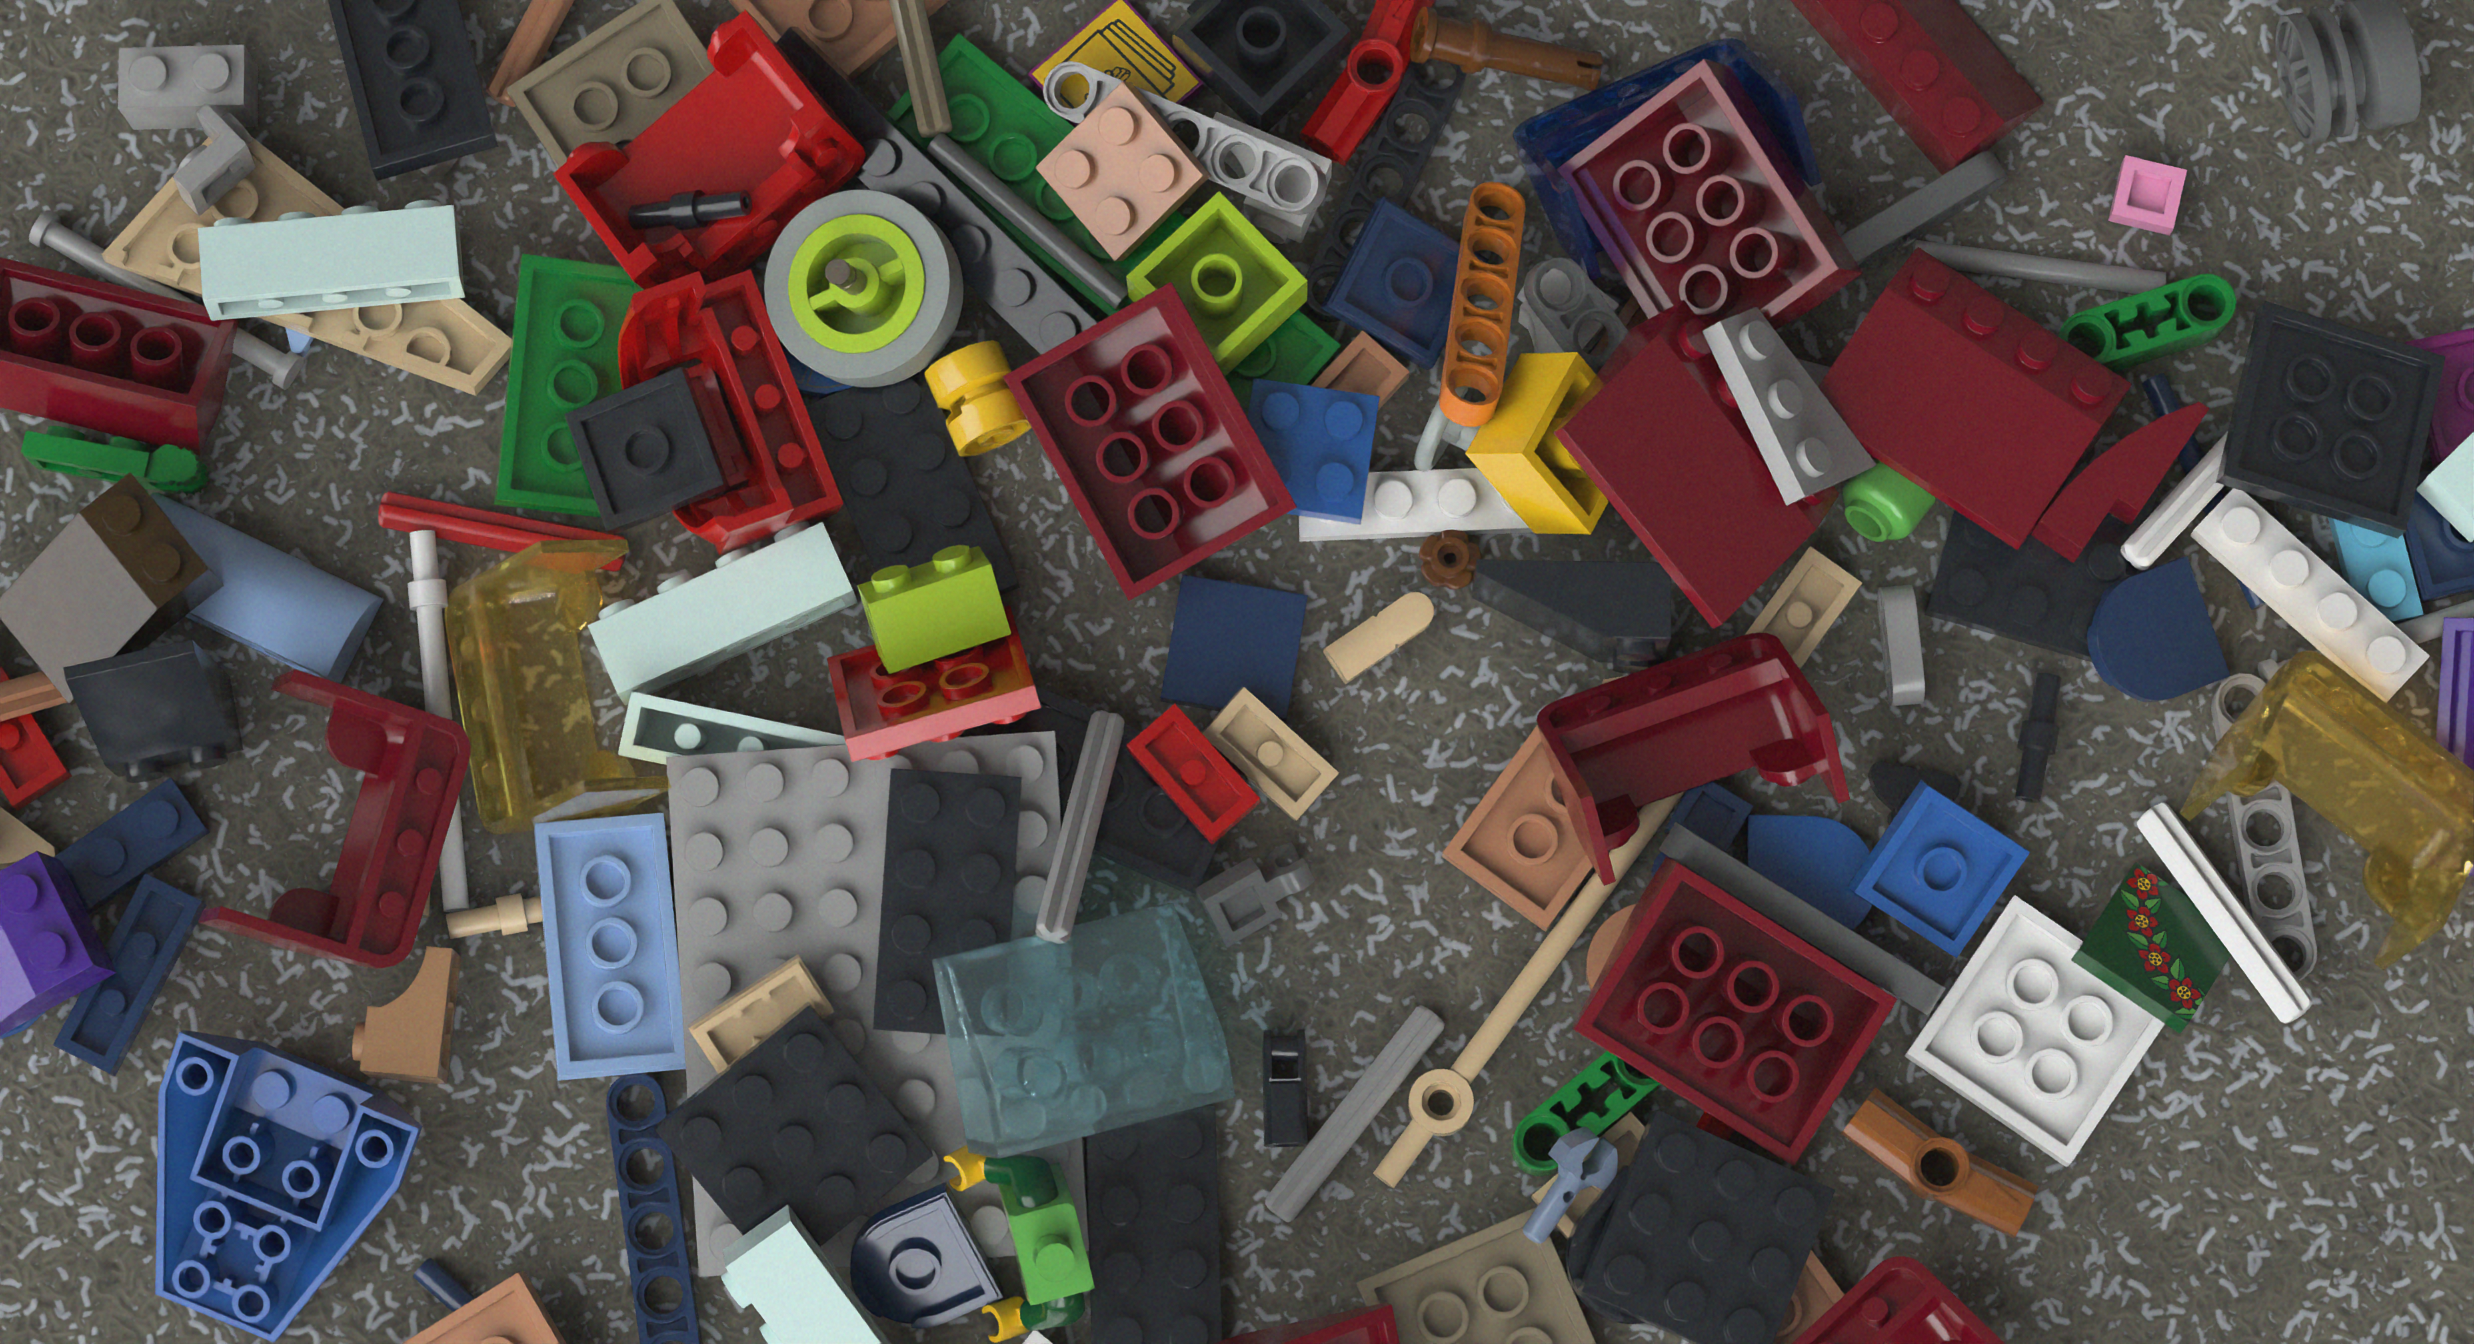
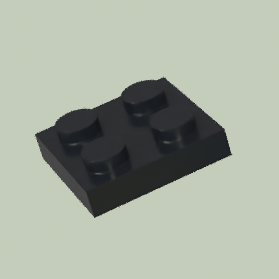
[564,367,730,535]

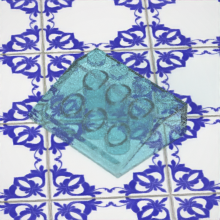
[932,903,1236,1159]

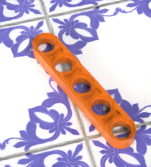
[1439,182,1526,427]

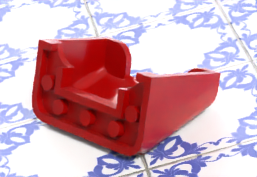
[553,9,866,290]

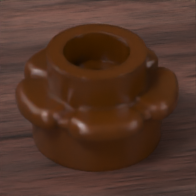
[1419,529,1482,590]

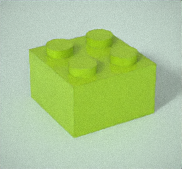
[1126,191,1308,376]

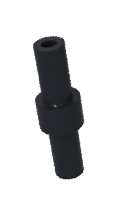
[628,190,752,231]
[2015,673,2062,803]

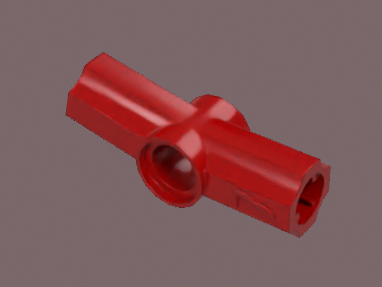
[1300,0,1436,167]

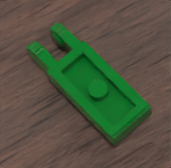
[21,426,210,496]

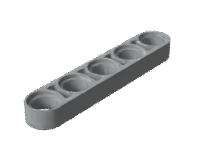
[1043,61,1327,215]
[2211,673,2317,982]

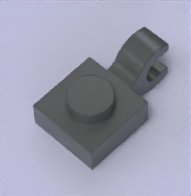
[1195,842,1315,948]

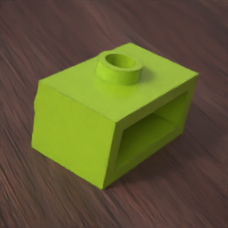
[857,545,1011,674]

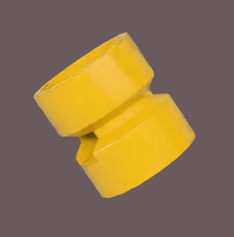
[925,340,1032,457]

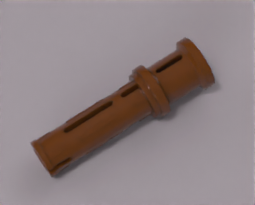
[1409,7,1603,91]

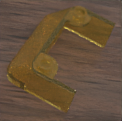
[445,540,672,835]
[2179,650,2474,971]

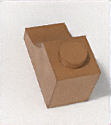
[352,946,462,1084]

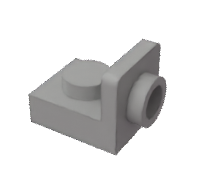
[173,104,256,216]

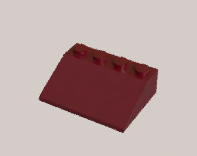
[1555,59,1863,330]
[1818,247,2132,550]
[1003,282,1297,601]
[1553,300,1840,629]
[1572,856,1898,1166]

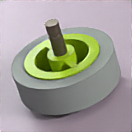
[764,190,964,387]

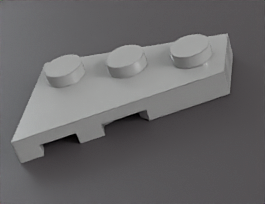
[1702,307,1877,506]

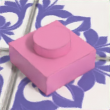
[2108,155,2187,236]

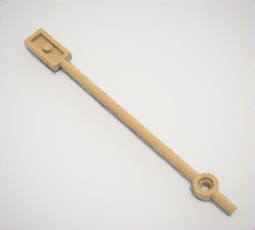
[1373,546,1862,1189]

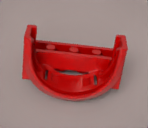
[618,269,844,556]

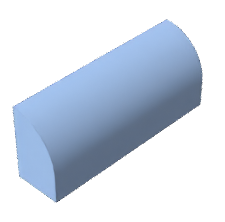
[150,493,384,684]

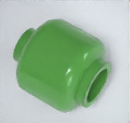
[1842,454,1936,542]

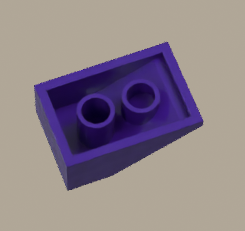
[0,851,117,1036]

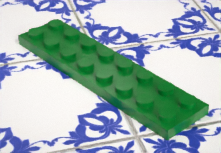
[887,33,1341,417]

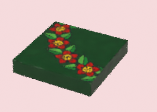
[2071,862,2231,1034]

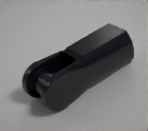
[1262,1029,1308,1148]

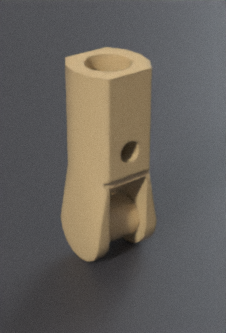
[1323,592,1434,684]

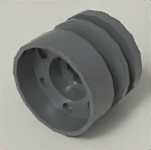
[2275,0,2421,144]

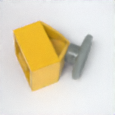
[1414,352,1609,534]

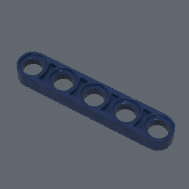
[606,1073,702,1344]

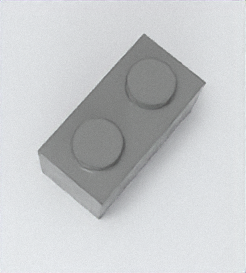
[118,44,258,130]

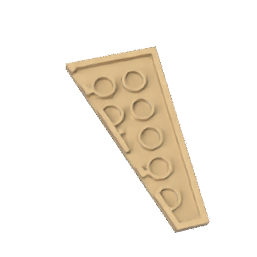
[101,137,512,396]

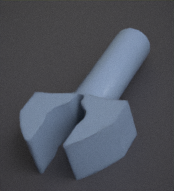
[1523,1127,1618,1244]

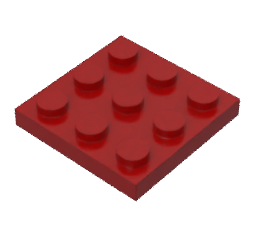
[827,605,1041,762]

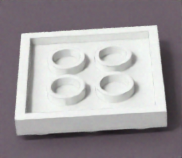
[1905,895,2164,1167]

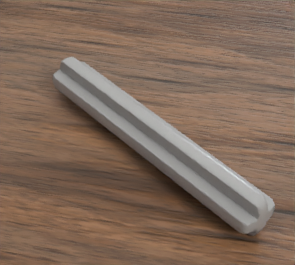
[1035,710,1125,944]
[1265,1005,1445,1222]

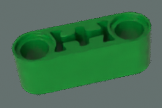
[2057,274,2236,372]
[1511,1051,1662,1177]

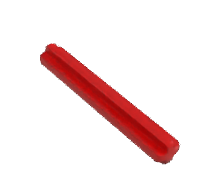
[378,491,627,572]

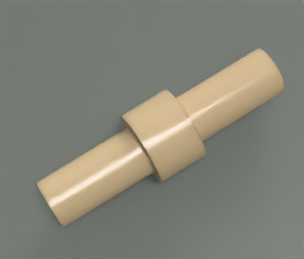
[446,893,543,939]

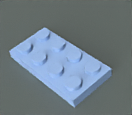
[534,813,686,1081]

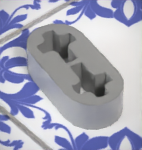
[1877,585,1925,706]

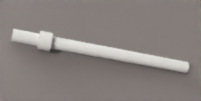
[408,530,469,912]

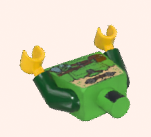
[943,1141,1095,1343]

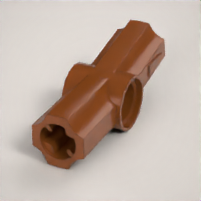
[1840,1088,2039,1238]

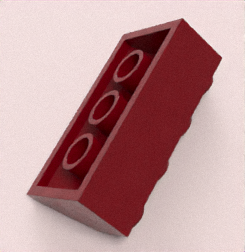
[1790,0,2044,175]
[0,257,239,456]

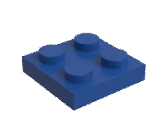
[1248,378,1380,525]
[1848,780,2030,958]

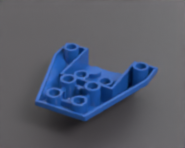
[155,1030,423,1342]

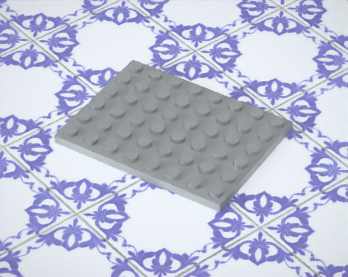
[666,731,1089,1277]

